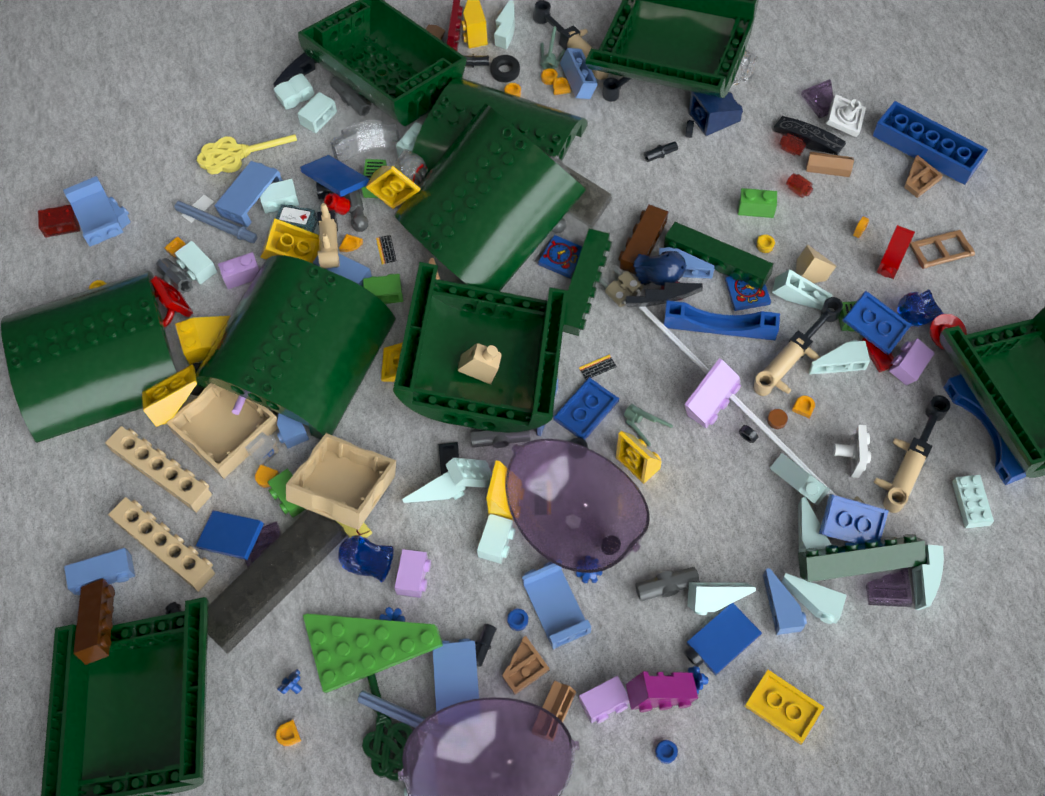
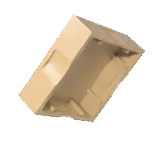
[166,383,278,479]
[286,433,396,530]

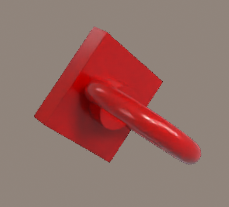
[150,276,193,328]

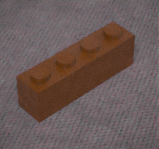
[618,204,669,275]
[74,578,115,664]

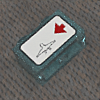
[276,204,317,233]

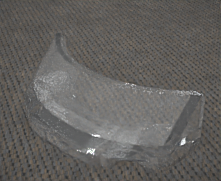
[330,120,400,163]

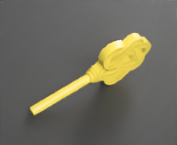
[197,134,297,175]

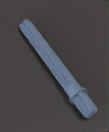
[174,201,258,243]
[357,690,469,749]

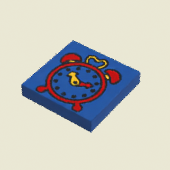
[538,235,583,279]
[725,276,771,311]

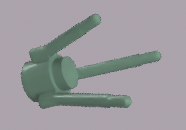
[540,26,566,69]
[624,404,673,446]

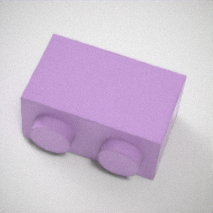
[218,252,260,289]
[889,338,935,385]
[395,549,431,598]
[579,676,629,723]

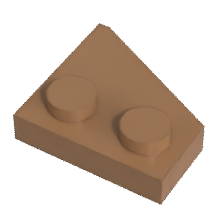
[904,155,943,198]
[502,636,550,695]

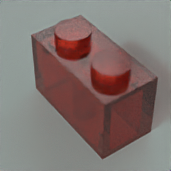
[38,205,80,238]

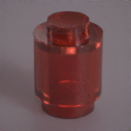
[779,133,806,156]
[786,173,813,198]

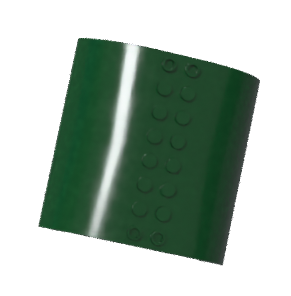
[585,0,759,98]
[407,77,588,185]
[394,103,586,291]
[195,255,396,440]
[393,262,568,433]
[1,271,178,443]
[939,307,1045,478]
[41,597,209,796]

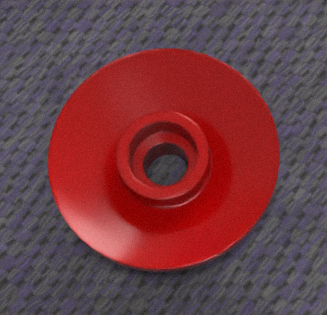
[929,314,967,350]

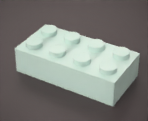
[445,458,492,488]
[952,475,994,528]

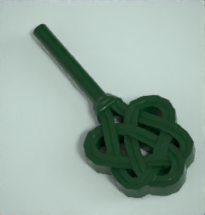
[362,674,416,782]

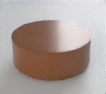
[767,409,788,429]

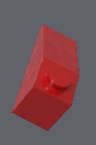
[876,225,915,279]

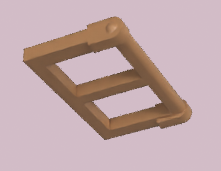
[909,230,975,269]

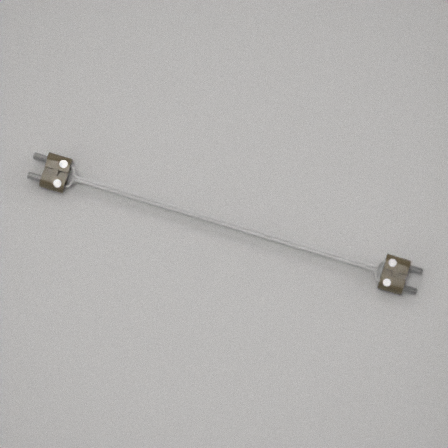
[600,266,864,503]

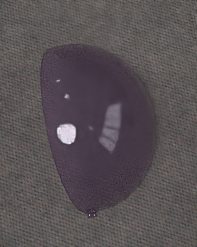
[505,439,650,573]
[398,697,580,796]

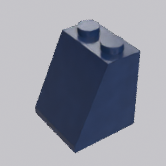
[688,92,743,136]

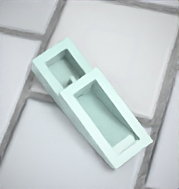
[494,0,515,50]
[912,545,944,610]

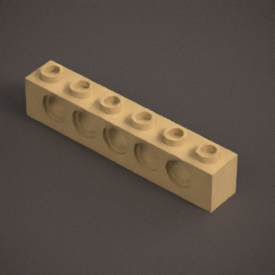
[105,426,212,513]
[108,497,216,592]

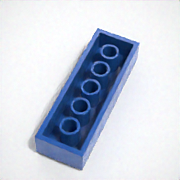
[873,101,988,185]

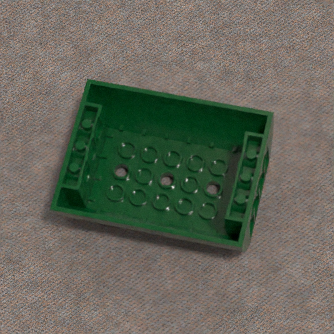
[298,0,467,127]

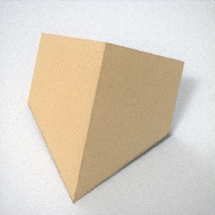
[796,245,837,283]

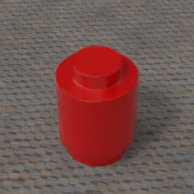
[324,193,350,215]

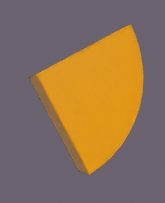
[339,234,363,252]

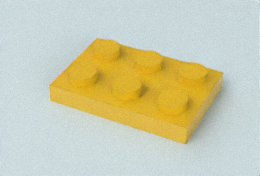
[744,670,824,745]

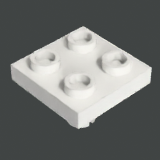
[826,94,866,137]
[833,425,871,478]

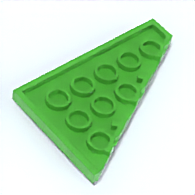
[303,614,443,693]

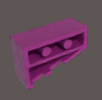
[626,671,698,712]

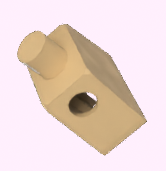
[457,344,502,384]

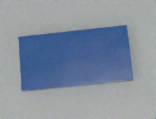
[300,155,369,197]

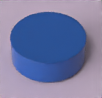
[507,609,528,631]
[655,740,678,764]

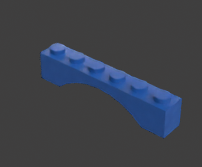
[664,301,780,341]
[943,374,1026,485]

